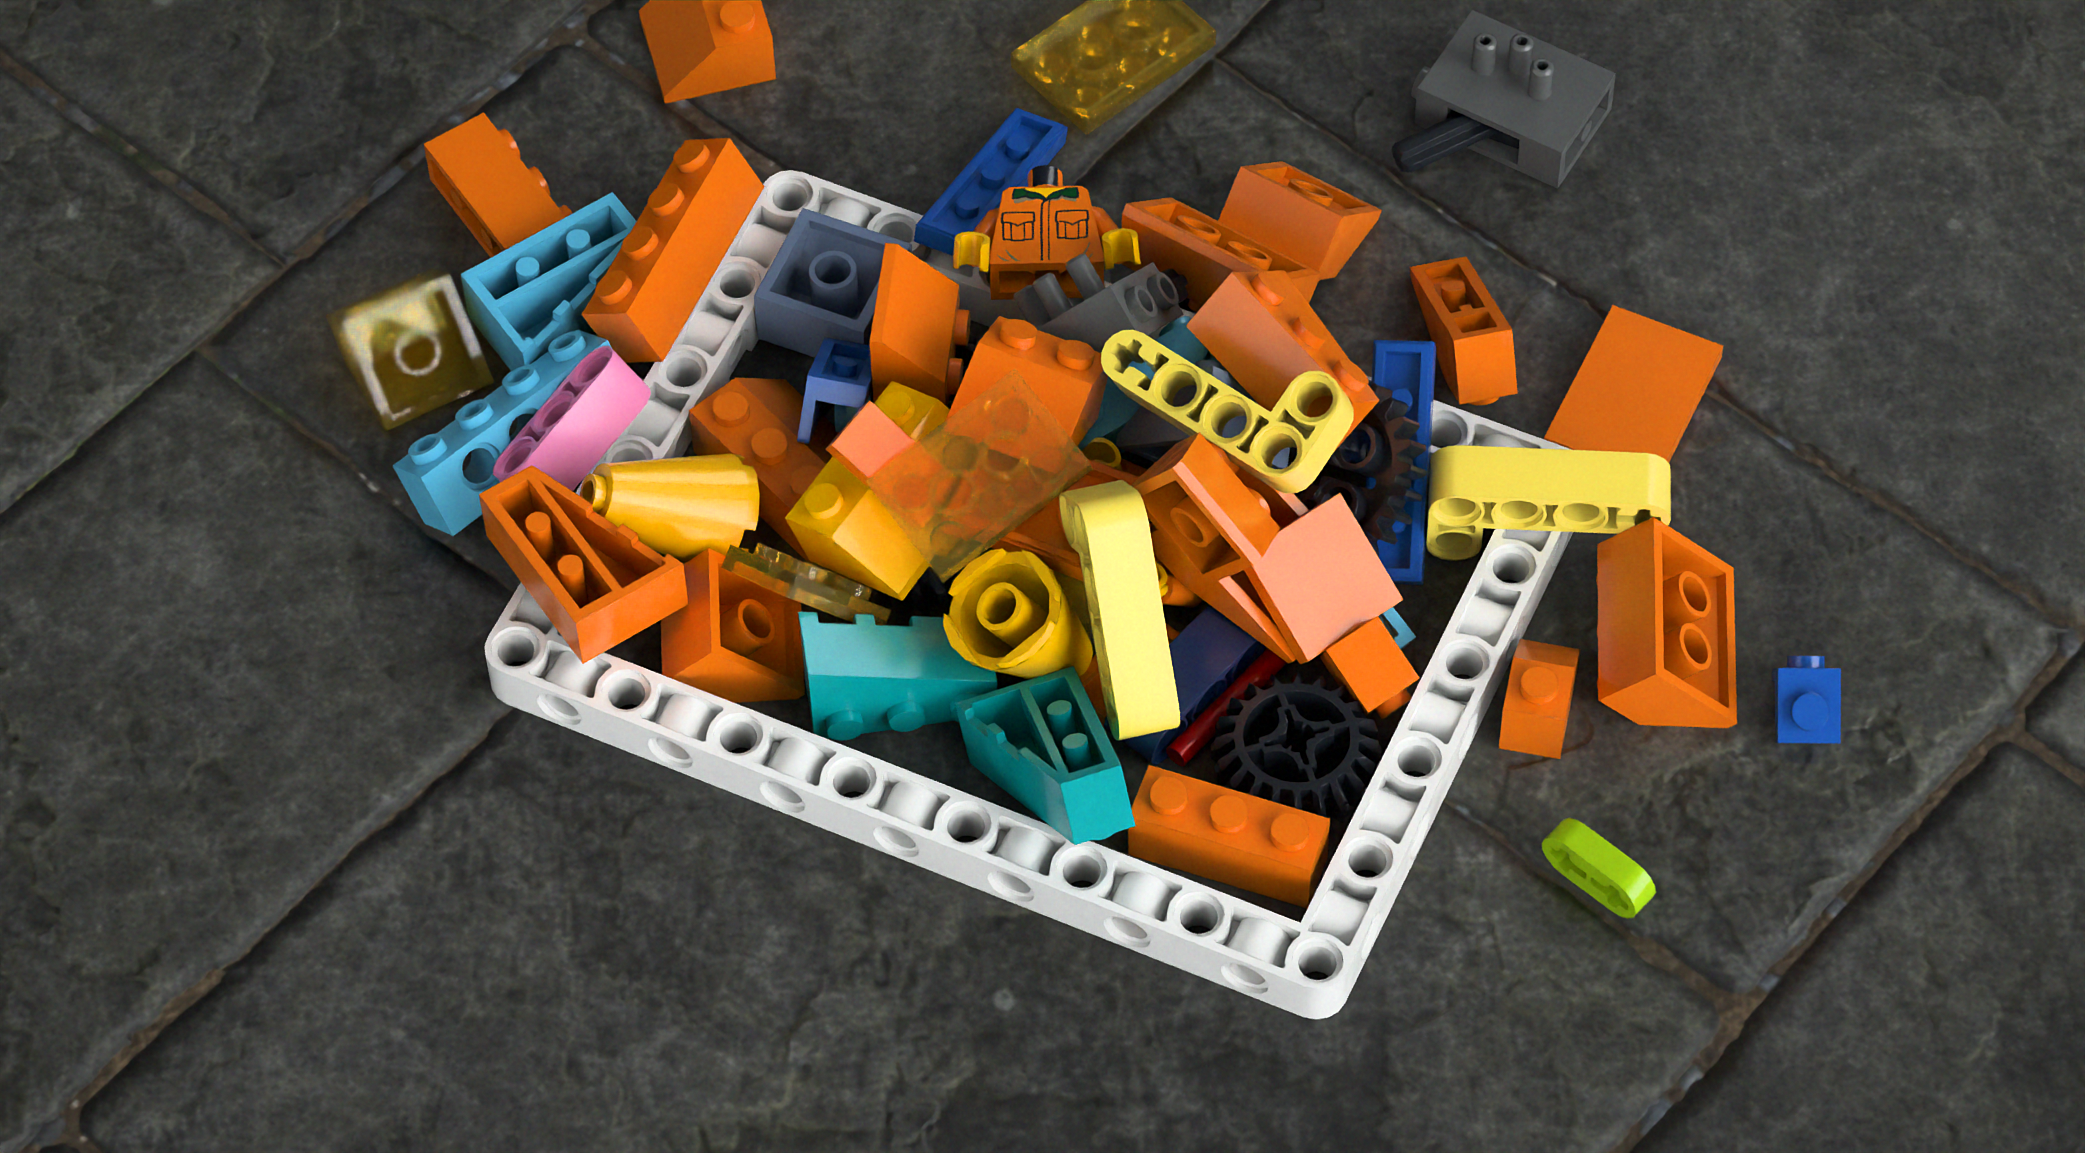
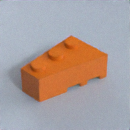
[1186,270,1380,453]
[479,465,689,664]

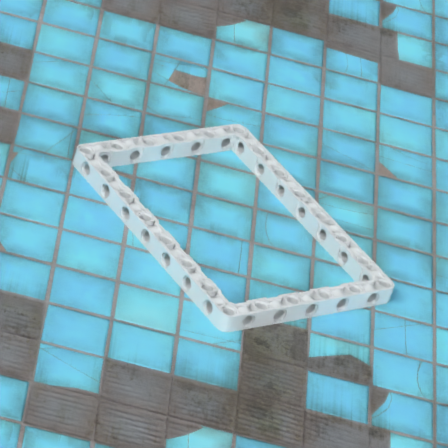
[484,170,1573,1019]

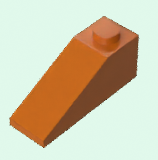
[1410,256,1518,405]

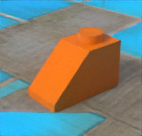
[1499,639,1581,759]

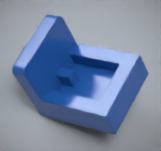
[1772,656,1841,744]

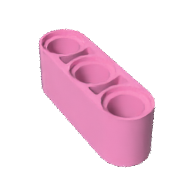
[493,346,651,491]

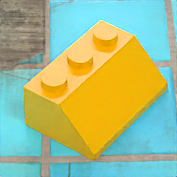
[785,381,979,601]

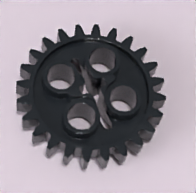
[1288,380,1427,557]

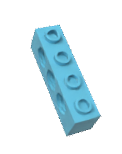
[393,330,612,536]

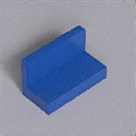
[797,337,873,444]

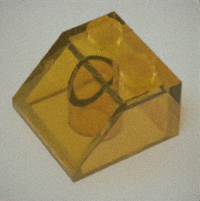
[326,268,494,431]

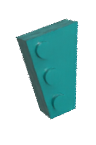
[798,612,998,741]
[954,666,1136,845]

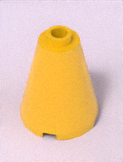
[580,453,760,563]
[943,548,1093,679]

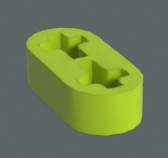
[1542,818,1656,919]

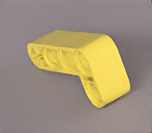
[1101,330,1354,493]
[1426,445,1671,561]
[1059,480,1180,741]

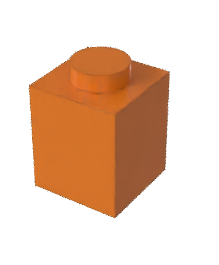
[1320,616,1420,719]

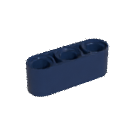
[1104,605,1266,765]

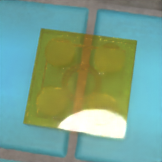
[721,542,891,625]

